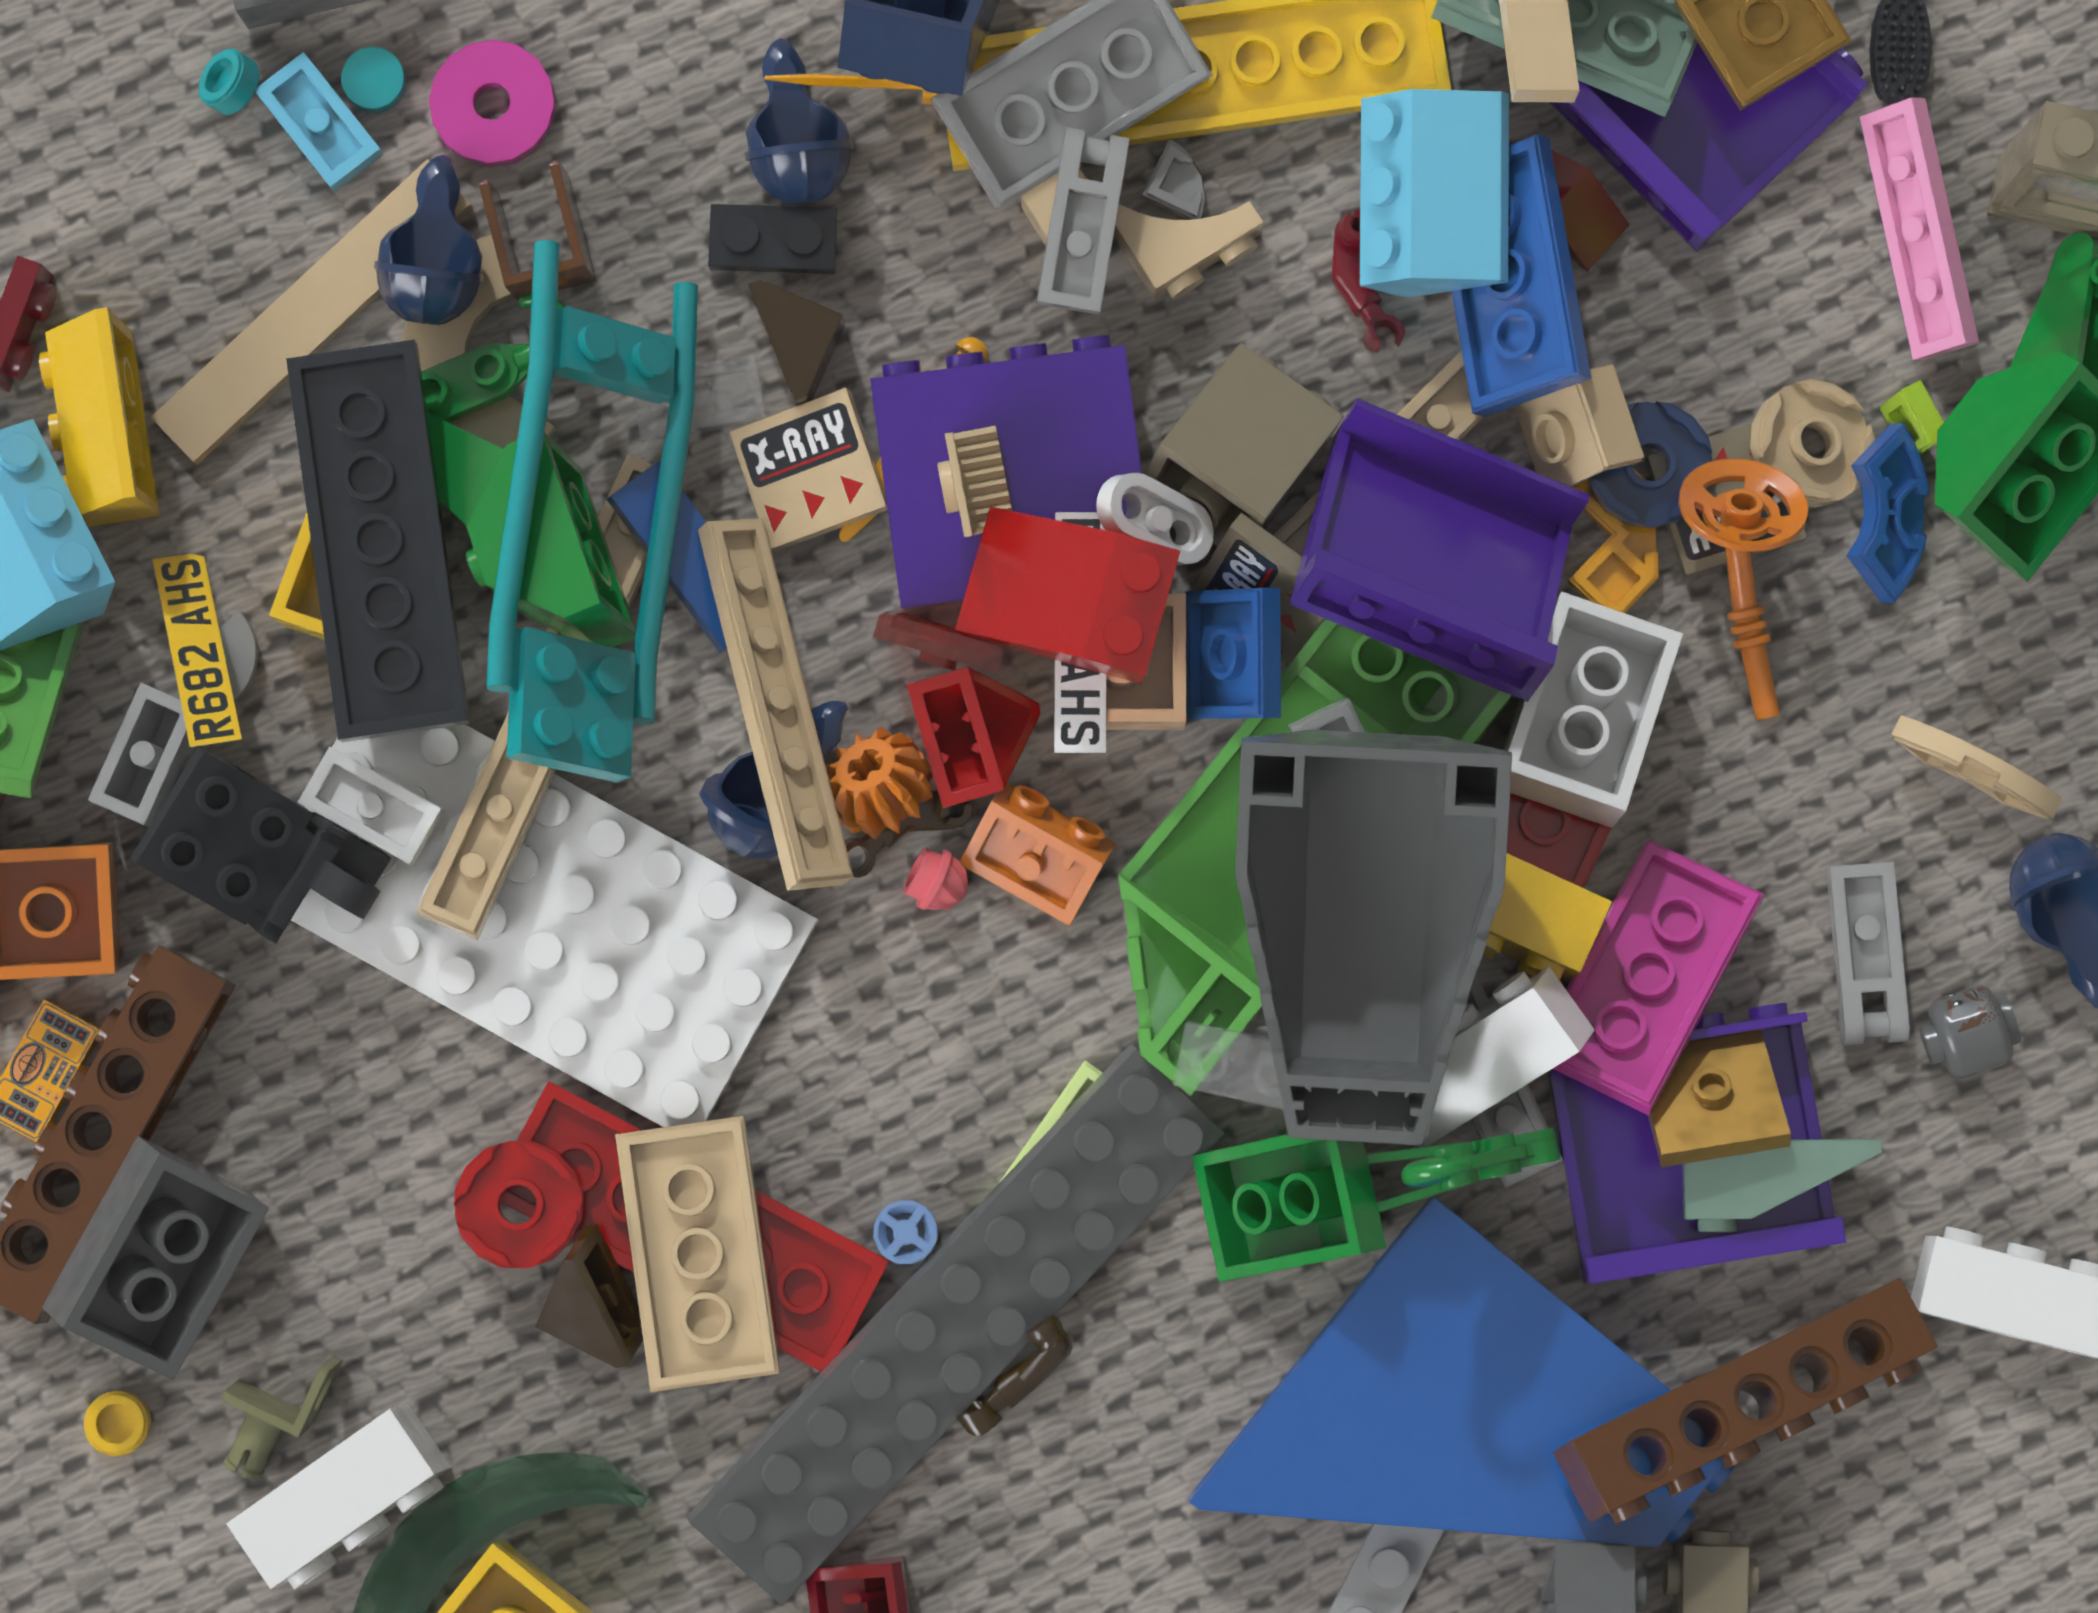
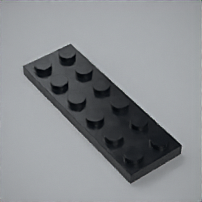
[286,339,470,742]

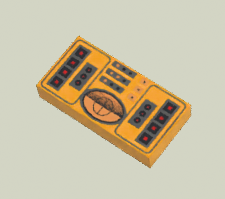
[0,999,100,1142]

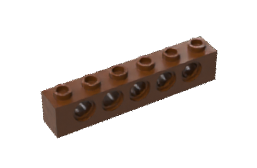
[0,945,236,1324]
[1553,1278,1938,1525]

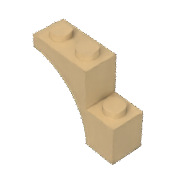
[1021,169,1263,300]

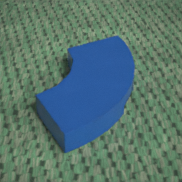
[1846,423,1929,603]

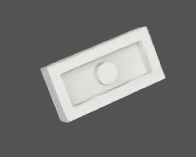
[298,746,445,866]

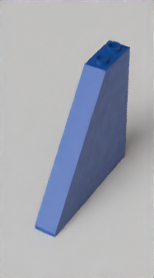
[1186,1197,1735,1547]

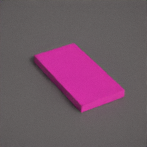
[1553,839,1764,1116]

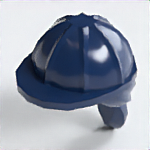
[745,38,854,204]
[374,155,484,325]
[699,701,849,859]
[2009,833,2098,1009]

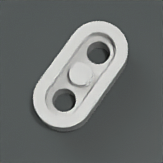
[1096,473,1214,565]

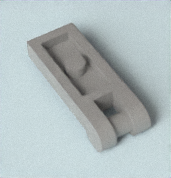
[1036,127,1129,315]
[1826,861,1910,1046]

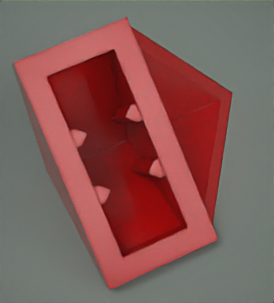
[906,666,1041,808]

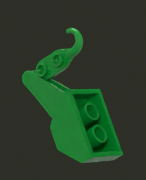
[1935,232,2098,582]
[422,294,636,648]
[1192,1127,1561,1282]

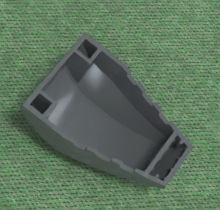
[1235,730,1512,1145]

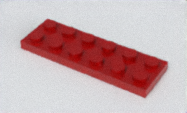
[501,1081,891,1372]

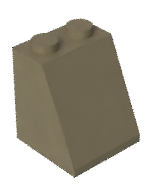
[1145,342,1344,562]

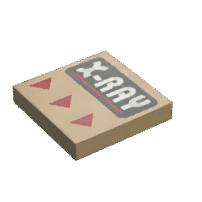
[729,388,888,552]

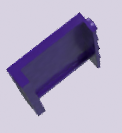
[1549,42,1868,252]
[870,335,1142,608]
[1290,398,1590,702]
[1548,1003,1847,1284]

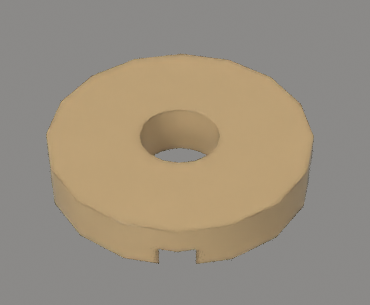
[1750,379,1875,508]

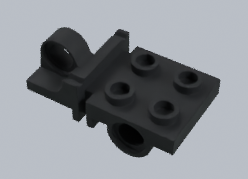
[130,746,391,944]

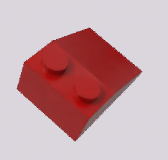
[955,506,1180,684]

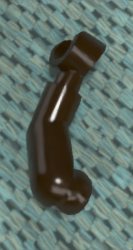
[844,790,973,878]
[956,1314,1073,1436]

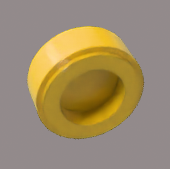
[84,1391,152,1456]

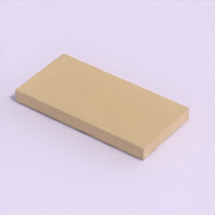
[615,1116,781,1392]

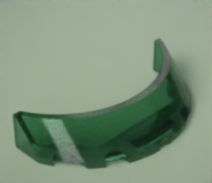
[353,1452,656,1613]

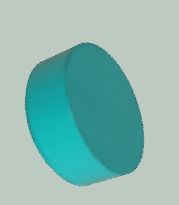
[341,47,407,113]
[199,48,259,115]

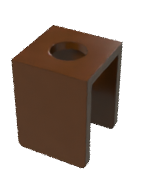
[478,160,597,301]

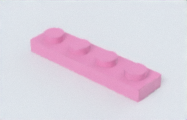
[1860,97,1979,360]

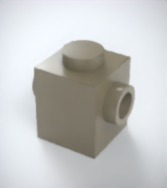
[1662,1530,1759,1613]

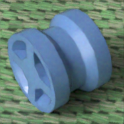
[873,1200,938,1264]

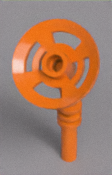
[1679,458,1808,720]

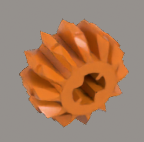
[826,726,933,840]

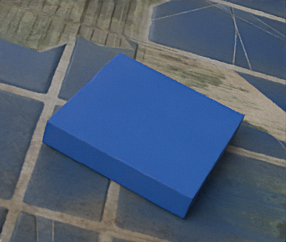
[1185,588,1281,719]

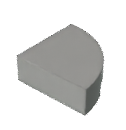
[1142,139,1205,220]
[219,611,258,702]

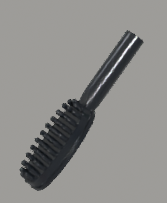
[1869,0,1932,106]

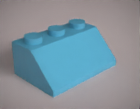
[1360,89,1509,297]
[0,419,115,650]

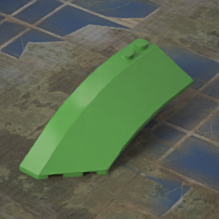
[1118,619,1515,1096]

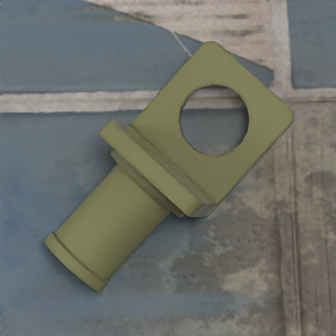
[221,1356,343,1480]

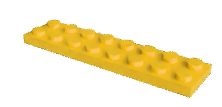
[947,0,1451,171]

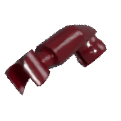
[1331,210,1405,352]

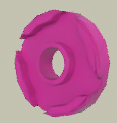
[429,40,556,168]

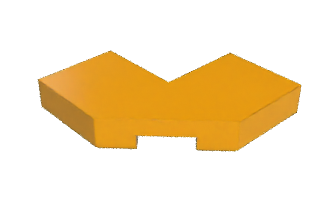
[1567,468,1659,613]

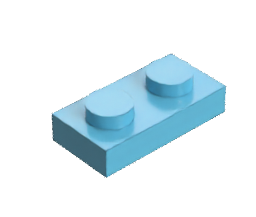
[255,52,384,193]

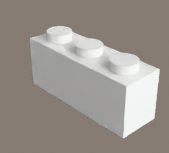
[1423,967,1594,1147]
[1911,1226,2098,1359]

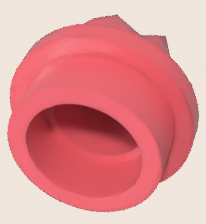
[903,847,968,910]

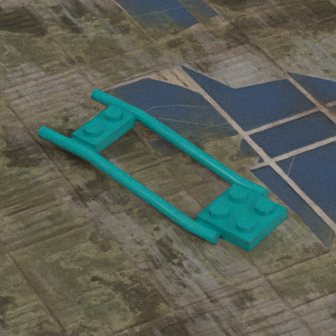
[487,240,698,782]

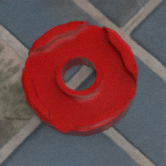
[454,1140,584,1269]

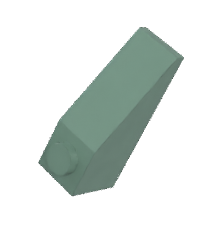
[1682,1139,1882,1232]

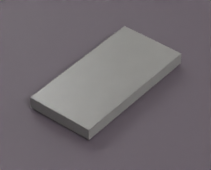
[930,0,1213,209]

